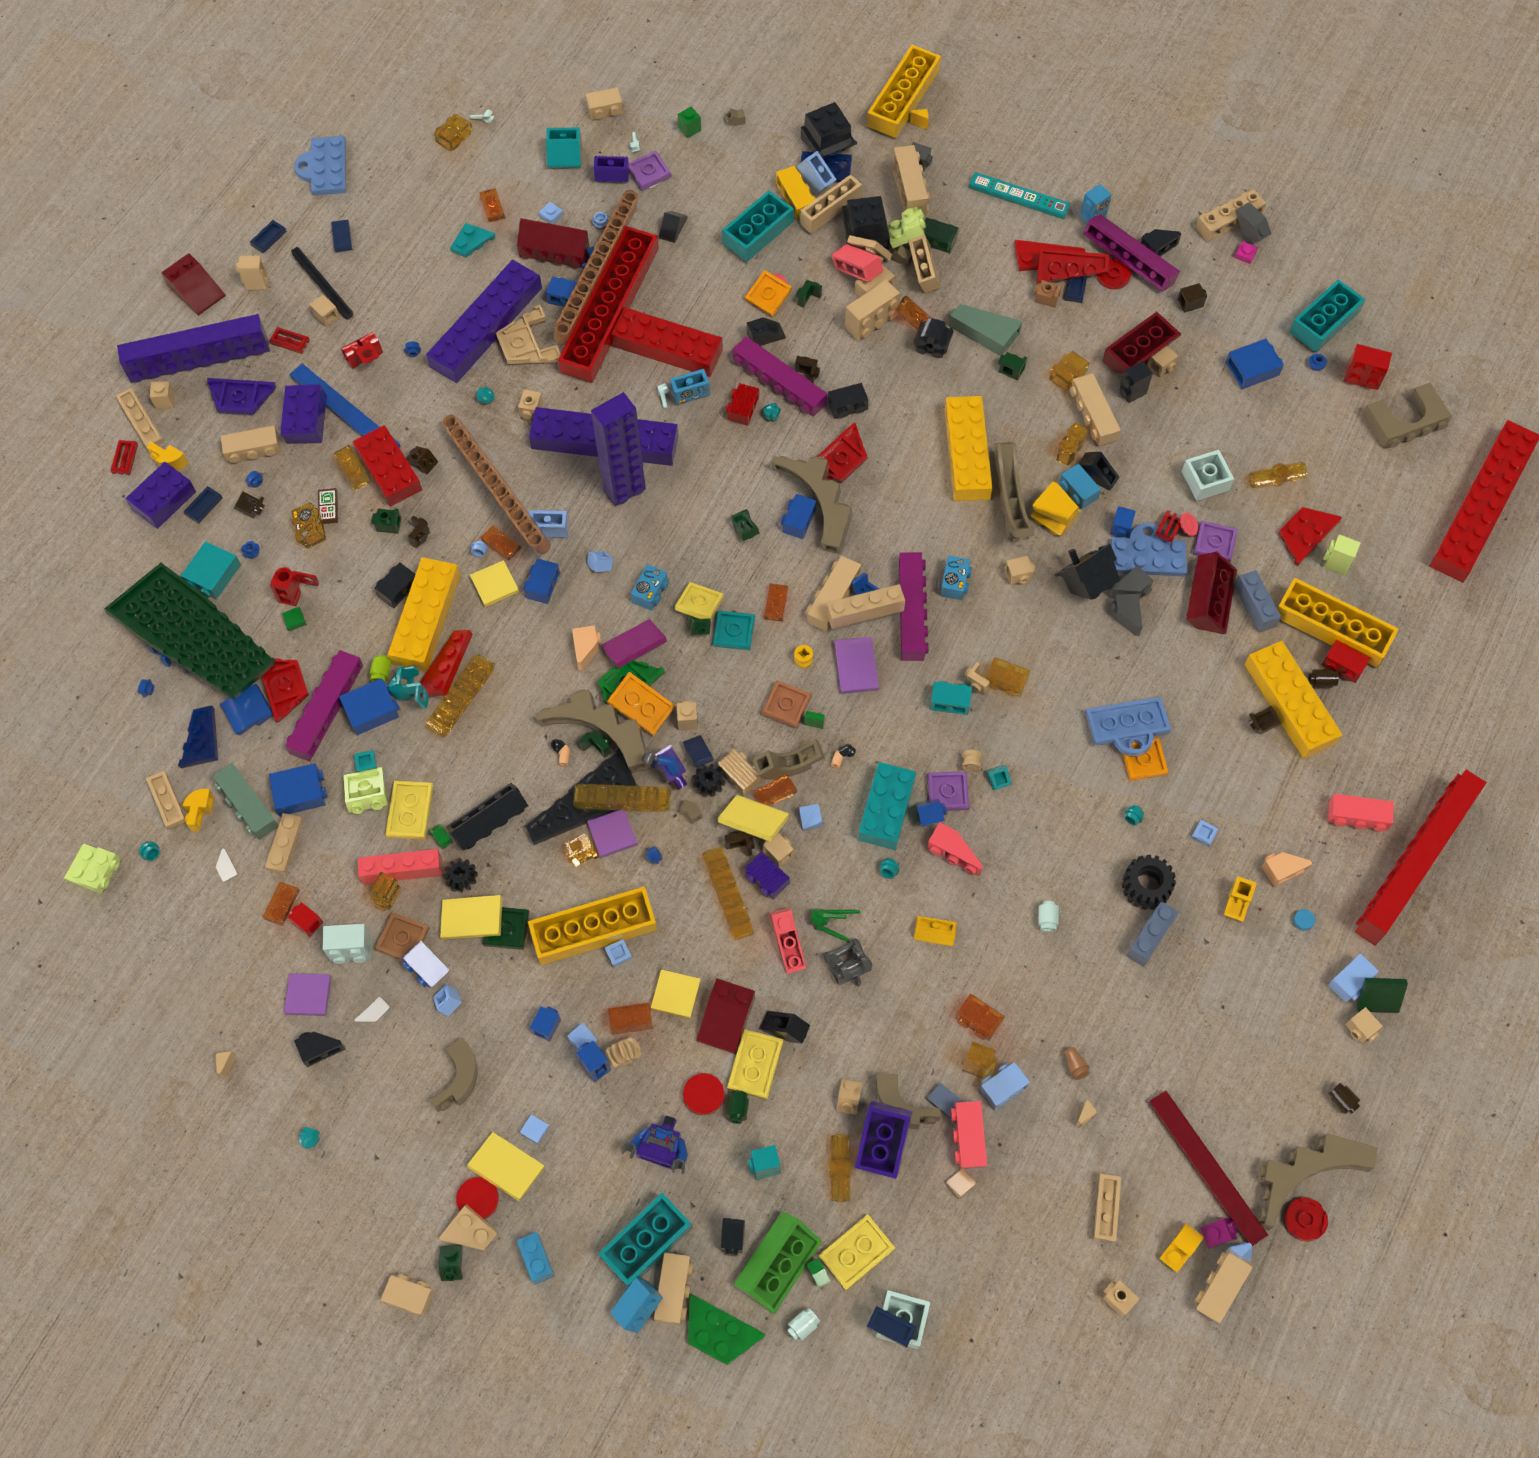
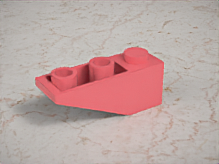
[927,822,983,876]
[769,907,807,974]

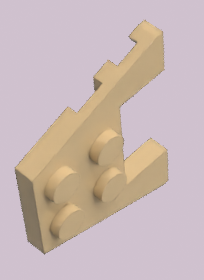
[496,305,561,364]

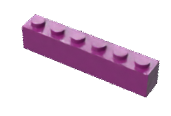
[1083,214,1181,291]
[732,336,827,417]
[899,552,929,661]
[285,650,363,762]

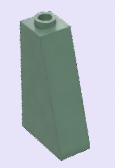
[949,304,1022,356]

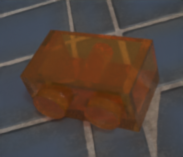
[955,993,1005,1042]
[608,1003,653,1035]

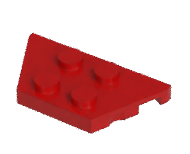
[817,423,868,483]
[1278,507,1342,567]
[262,658,309,723]

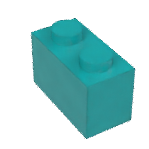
[930,681,972,715]
[748,1145,781,1180]

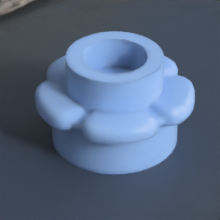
[592,212,609,228]
[470,541,489,557]

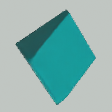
[985,765,1012,790]

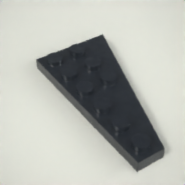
[526,748,643,845]

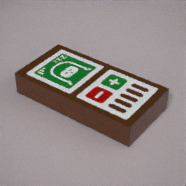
[318,488,338,524]

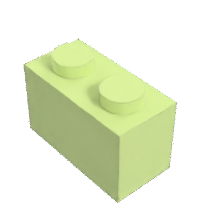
[1323,534,1361,575]

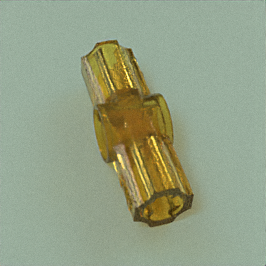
[1249,462,1307,488]
[830,1134,851,1202]

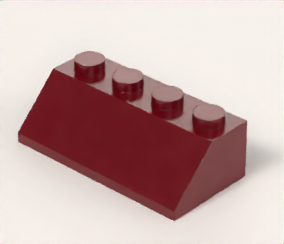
[517,218,590,268]
[1102,311,1181,373]
[1186,551,1237,634]

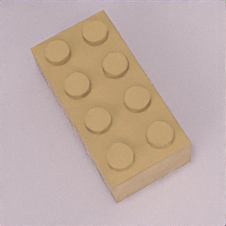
[892,145,930,221]

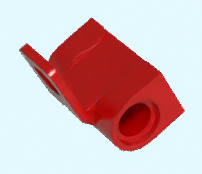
[341,332,383,369]
[270,567,319,607]

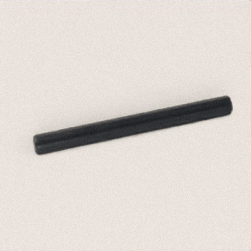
[291,247,354,319]

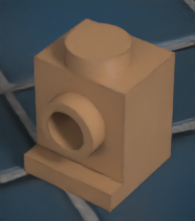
[1034,280,1062,308]

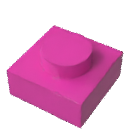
[1235,241,1258,264]

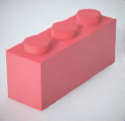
[832,244,884,282]
[1328,794,1394,832]
[951,1101,987,1169]

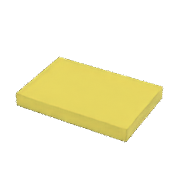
[385,780,434,840]
[718,795,789,842]
[440,895,502,940]
[727,1029,784,1100]
[467,1132,544,1202]
[818,1214,896,1291]

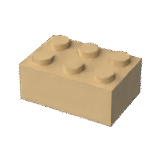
[845,280,900,341]

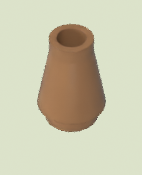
[1064,1047,1090,1080]

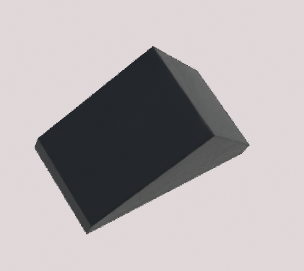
[659,211,688,243]

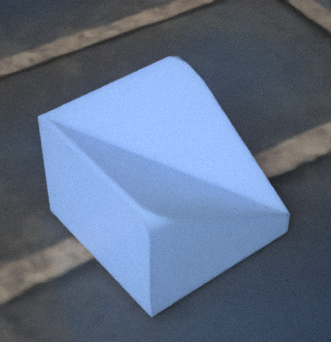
[587,551,613,572]
[799,804,822,830]
[433,984,462,1016]
[567,1023,597,1051]
[1226,1243,1252,1262]

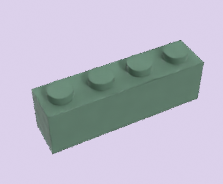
[213,763,279,840]

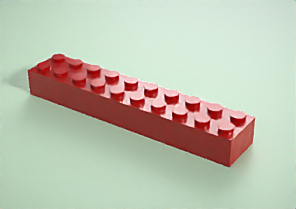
[558,226,659,383]
[1429,420,1539,583]
[1355,769,1487,946]

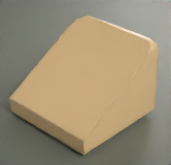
[215,1051,236,1079]
[1076,1100,1097,1128]
[946,1169,977,1199]

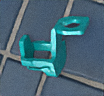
[389,666,429,709]

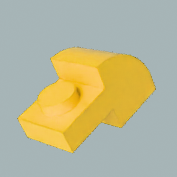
[147,442,189,471]
[183,789,215,832]
[1223,876,1257,922]
[1159,1222,1204,1272]

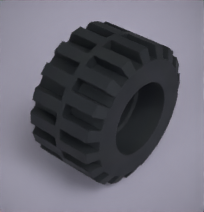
[1122,855,1176,910]

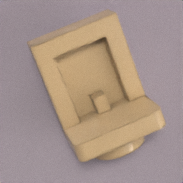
[965,662,990,695]
[836,1079,862,1115]

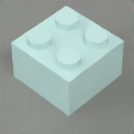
[1181,450,1234,501]
[323,924,372,964]
[876,1290,930,1349]

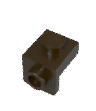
[795,356,820,384]
[406,446,438,474]
[234,491,265,519]
[408,515,430,548]
[1249,706,1282,734]
[724,831,755,856]

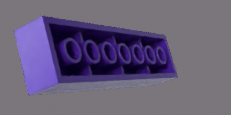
[426,259,542,383]
[117,314,270,383]
[591,392,646,507]
[529,407,679,466]

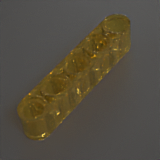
[426,654,495,737]
[573,784,671,812]
[703,846,754,941]

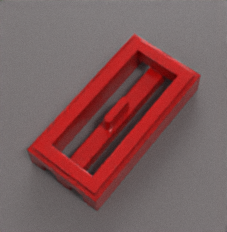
[269,327,310,354]
[110,440,138,475]
[1155,510,1181,543]

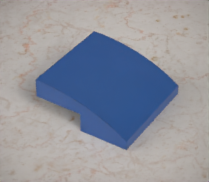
[221,684,273,735]

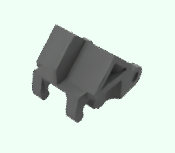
[823,938,872,986]

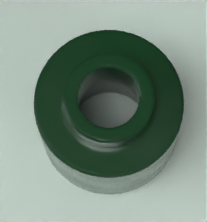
[726,1091,749,1124]

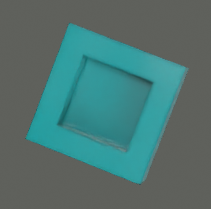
[354,750,377,772]

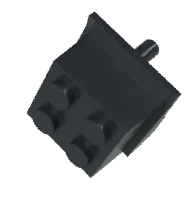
[801,102,857,159]
[842,196,890,249]
[1055,544,1120,600]

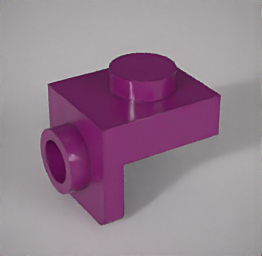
[1200,1218,1238,1249]

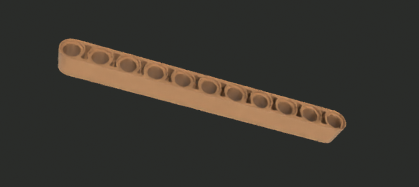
[554,190,638,344]
[442,414,551,554]

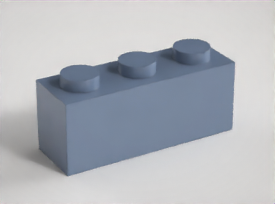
[1234,570,1281,633]
[1126,901,1179,967]

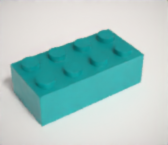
[722,190,794,262]
[1289,279,1366,353]
[858,762,917,851]
[598,1193,693,1288]

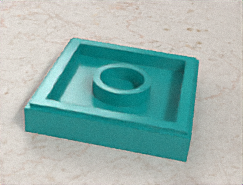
[713,610,755,651]

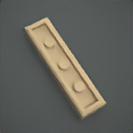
[116,388,164,450]

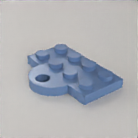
[294,136,346,196]
[1111,523,1187,577]
[1085,697,1171,756]

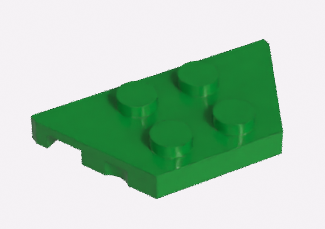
[598,659,665,715]
[688,1294,766,1366]

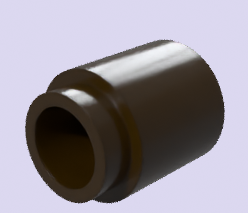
[1308,669,1339,688]
[1328,1082,1360,1114]

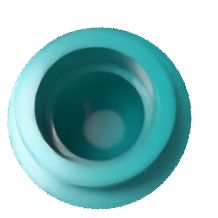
[477,387,495,405]
[763,403,781,421]
[1124,805,1144,826]
[139,841,160,861]
[880,858,899,879]
[299,1127,320,1149]

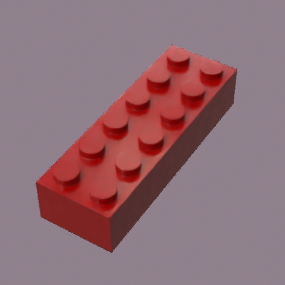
[611,307,723,377]

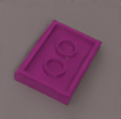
[601,619,667,668]

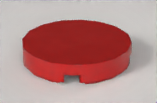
[1096,258,1131,290]
[683,1073,725,1115]
[456,1177,499,1219]
[1284,1197,1328,1242]

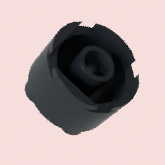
[914,318,954,358]

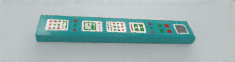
[969,172,1070,219]

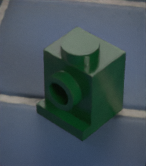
[998,352,1027,381]
[372,508,402,534]

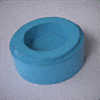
[1293,909,1315,931]

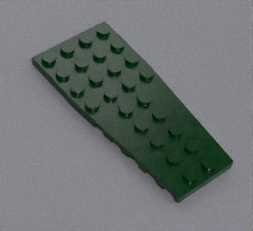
[104,563,276,700]

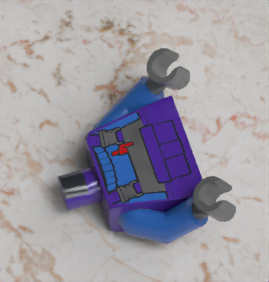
[641,745,687,790]
[622,1116,688,1174]

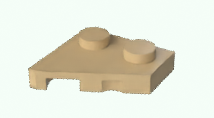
[847,235,892,261]
[439,1204,499,1251]

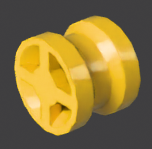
[794,645,813,668]

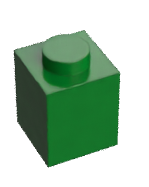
[677,107,701,138]

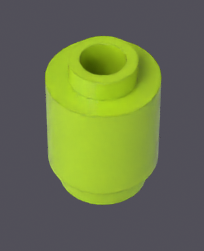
[369,655,392,683]

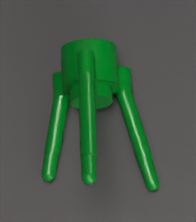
[811,909,860,942]

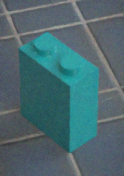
[181,541,241,600]

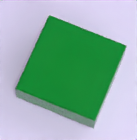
[282,607,307,631]
[804,711,825,729]

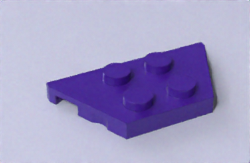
[207,378,276,415]

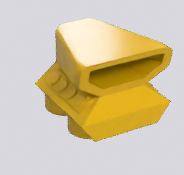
[1030,481,1081,536]

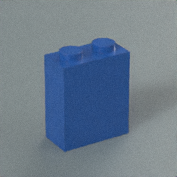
[1225,338,1284,389]
[339,678,400,735]
[269,763,328,816]

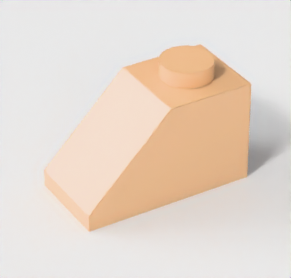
[572,625,601,671]
[1261,852,1312,887]

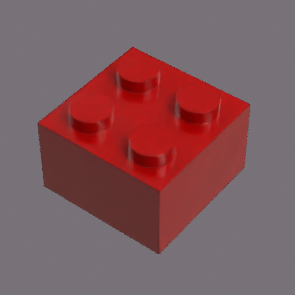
[1343,344,1392,390]

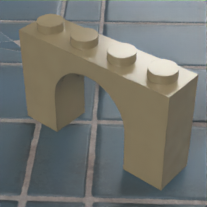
[1363,383,1452,449]

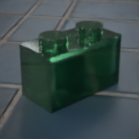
[924,217,959,254]

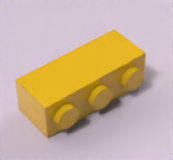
[776,166,816,220]

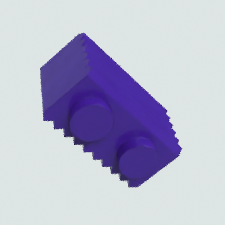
[593,155,630,182]
[744,852,790,899]

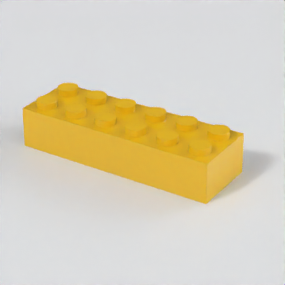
[867,45,941,138]
[944,396,992,501]
[387,557,461,672]
[1277,577,1399,668]
[1244,641,1343,759]
[528,886,657,966]

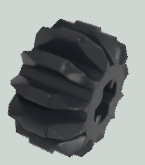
[692,763,725,797]
[443,858,478,893]

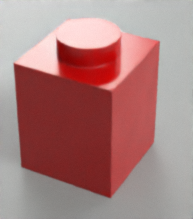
[288,902,323,937]

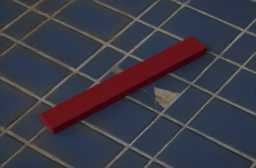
[1148,1091,1268,1246]

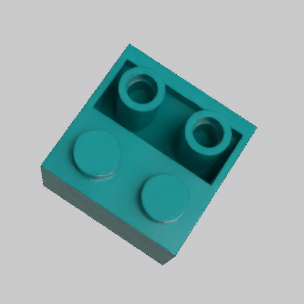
[546,127,582,168]

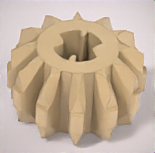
[605,1038,642,1068]

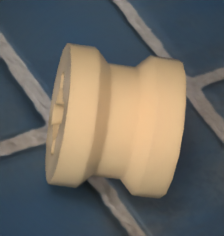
[962,750,982,772]

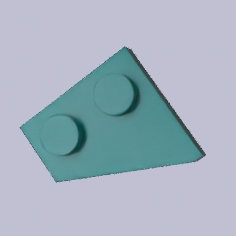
[450,223,495,257]

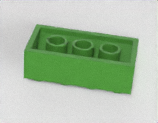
[734,1211,822,1314]

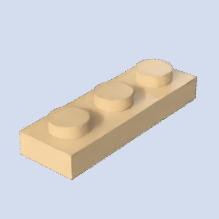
[146,770,185,830]
[265,813,303,874]
[1093,1174,1122,1243]

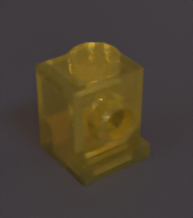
[565,833,598,866]

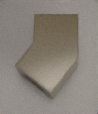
[725,108,745,126]
[892,245,912,266]
[680,799,702,824]

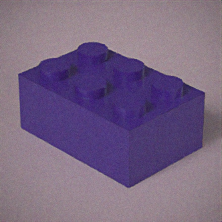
[280,384,327,444]
[125,461,196,529]
[855,1101,913,1179]

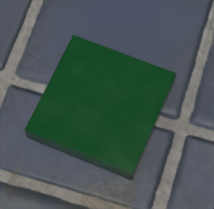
[483,907,530,950]
[1357,978,1408,1013]

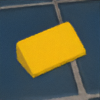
[914,916,957,946]

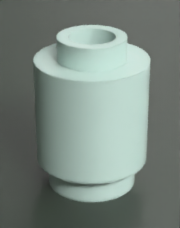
[1038,901,1059,932]
[787,1308,820,1341]

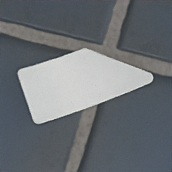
[216,849,237,882]
[355,997,389,1022]

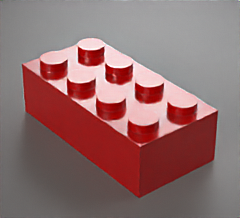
[352,425,422,507]

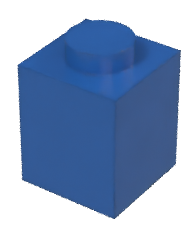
[1110,506,1136,538]
[916,799,947,826]
[530,1006,561,1042]

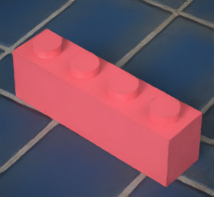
[358,849,443,884]

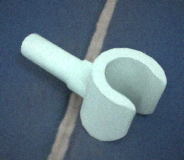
[470,110,494,123]
[629,132,640,153]
[658,383,669,409]

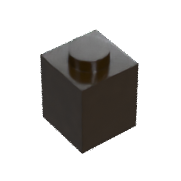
[1177,283,1207,313]

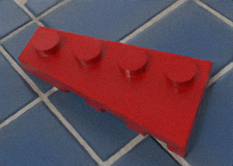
[1014,240,1086,271]
[1036,248,1109,284]
[420,630,473,697]

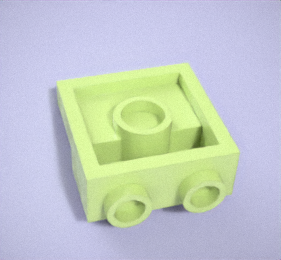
[888,207,926,248]
[343,767,388,814]
[64,843,120,894]

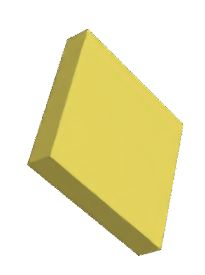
[470,560,519,607]
[675,582,724,620]
[651,970,701,1019]

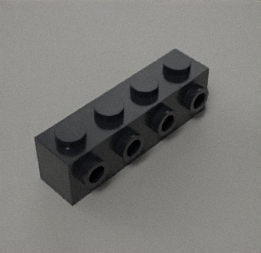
[446,783,529,851]

